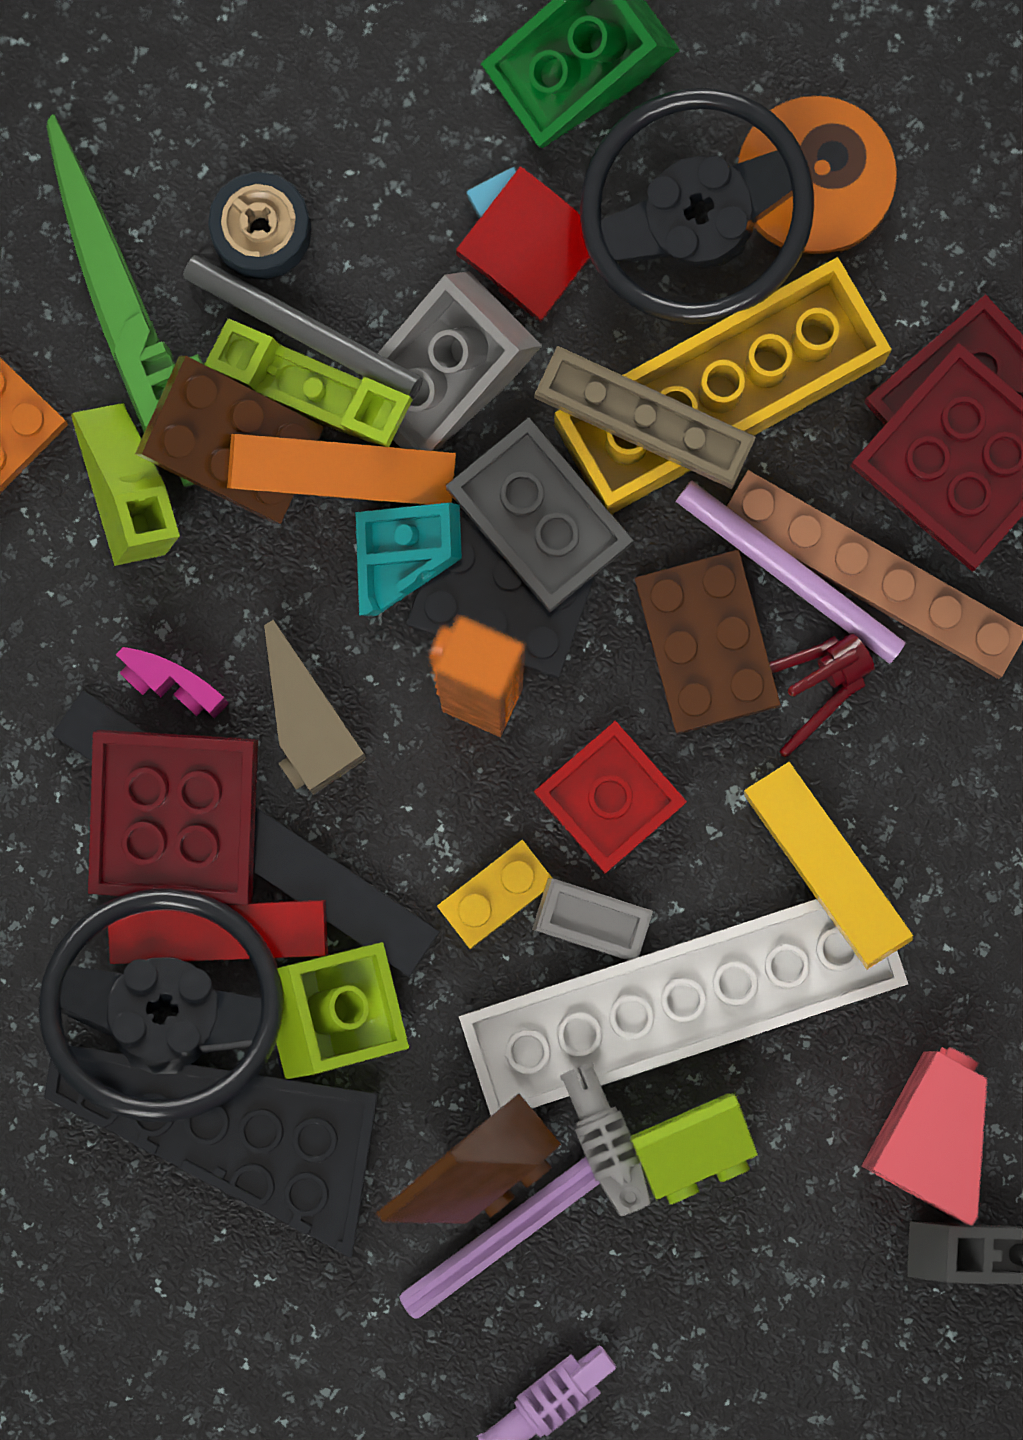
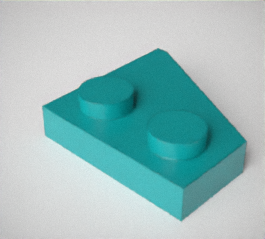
[356,503,462,616]

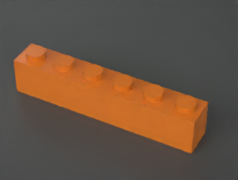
[429,616,524,738]

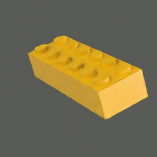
[554,257,892,514]

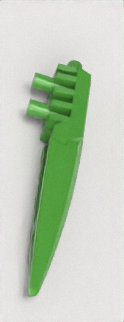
[47,115,204,487]

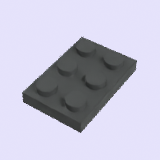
[446,418,633,612]

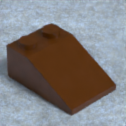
[376,1093,561,1224]

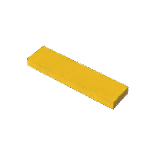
[744,762,913,970]

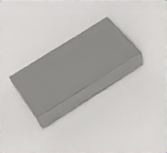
[532,878,653,961]

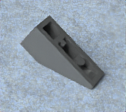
[907,1221,1023,1284]

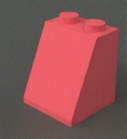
[861,1047,987,1225]

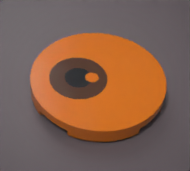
[738,96,896,254]

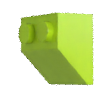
[276,942,409,1079]
[630,1093,757,1204]

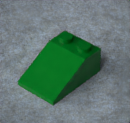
[481,0,680,148]

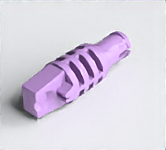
[477,1345,616,1440]

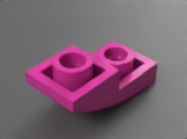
[116,647,229,719]

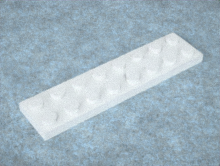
[459,899,908,1116]

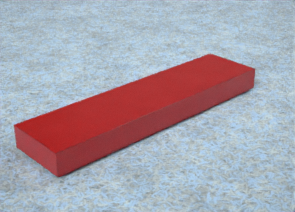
[108,900,328,964]

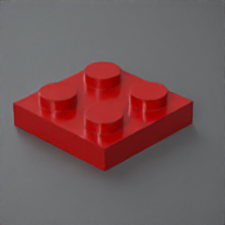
[534,720,687,874]

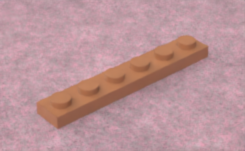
[727,470,1023,679]

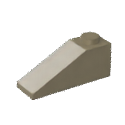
[264,620,367,795]

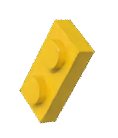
[437,840,552,949]

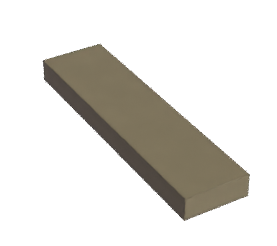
[534,346,756,489]

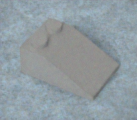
[357,271,542,451]

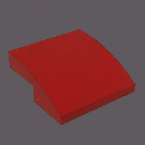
[456,166,590,322]

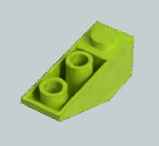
[71,403,180,566]

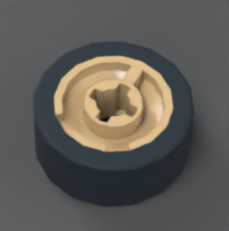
[208,172,312,280]

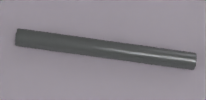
[183,255,423,399]

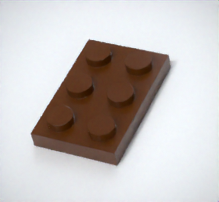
[135,356,324,524]
[635,549,781,735]

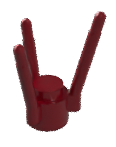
[769,633,875,757]

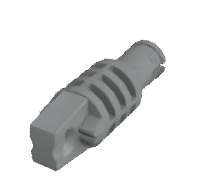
[560,1062,651,1216]

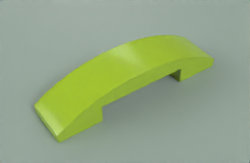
[204,318,413,447]

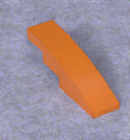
[227,434,456,505]

